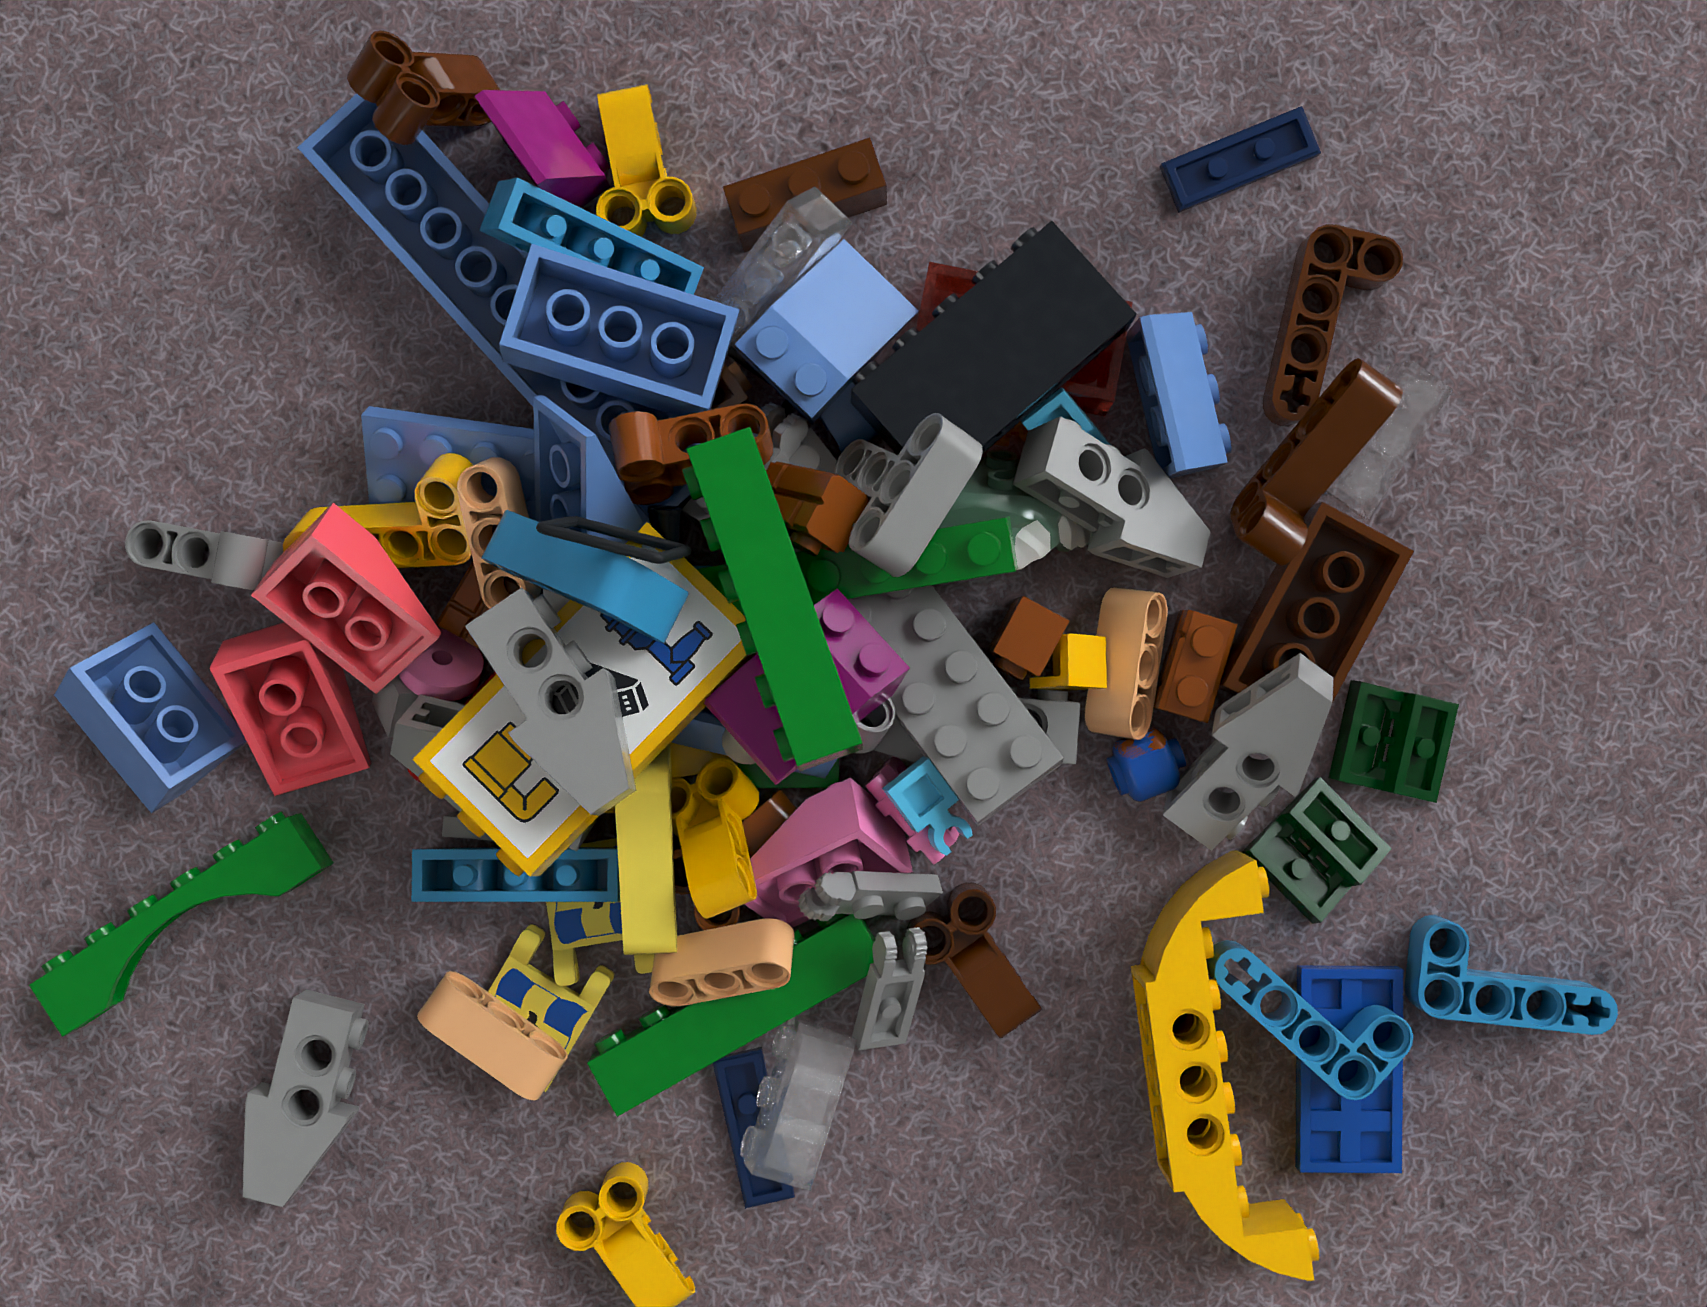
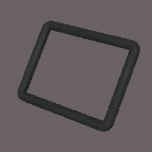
[536,516,692,564]

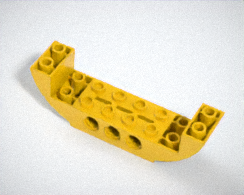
[1131,850,1319,1281]

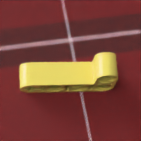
[615,744,677,955]

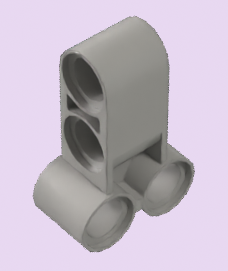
[125,520,283,590]

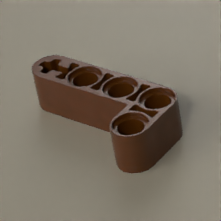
[1263,224,1403,426]
[1230,358,1403,566]

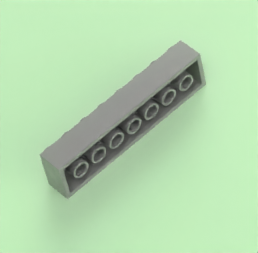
[789,428,1064,827]

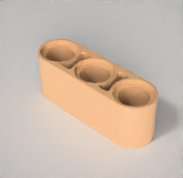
[457,457,542,609]
[1085,587,1168,740]
[649,918,795,1006]
[417,971,568,1100]

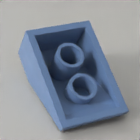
[735,239,919,424]
[533,395,643,544]

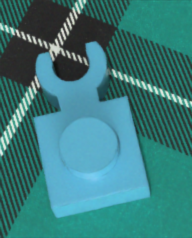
[882,756,973,856]

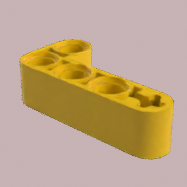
[283,453,473,568]

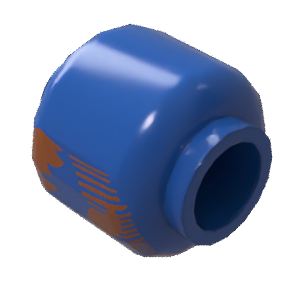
[1106,728,1186,802]

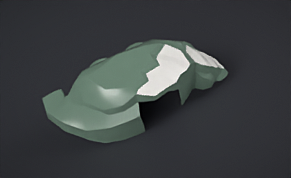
[939,450,1092,570]

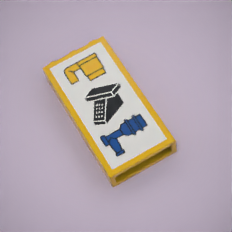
[412,522,758,877]

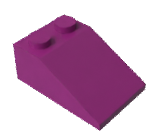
[474,90,610,208]
[704,588,910,785]

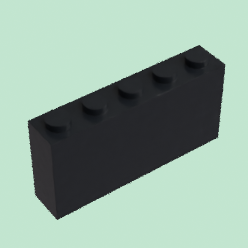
[850,221,1137,455]

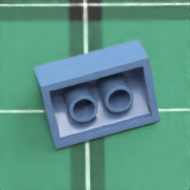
[1125,312,1231,479]
[54,622,247,814]

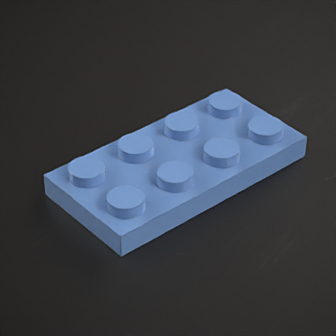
[361,406,536,521]

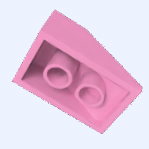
[744,778,913,928]

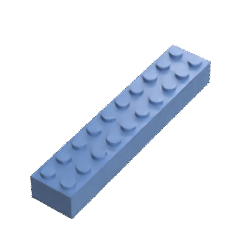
[297,94,701,525]

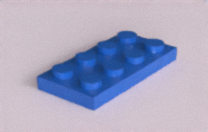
[1295,965,1404,1173]

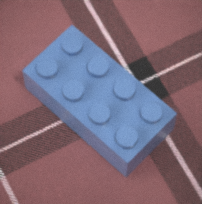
[499,244,740,416]

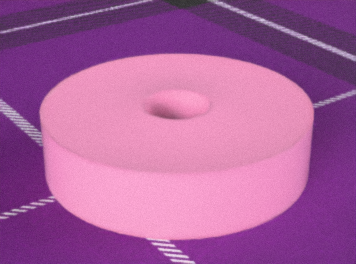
[399,629,484,701]

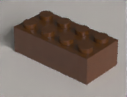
[1219,502,1414,703]

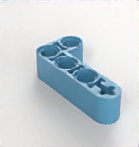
[481,510,689,644]
[1405,915,1618,1035]
[1206,940,1413,1100]

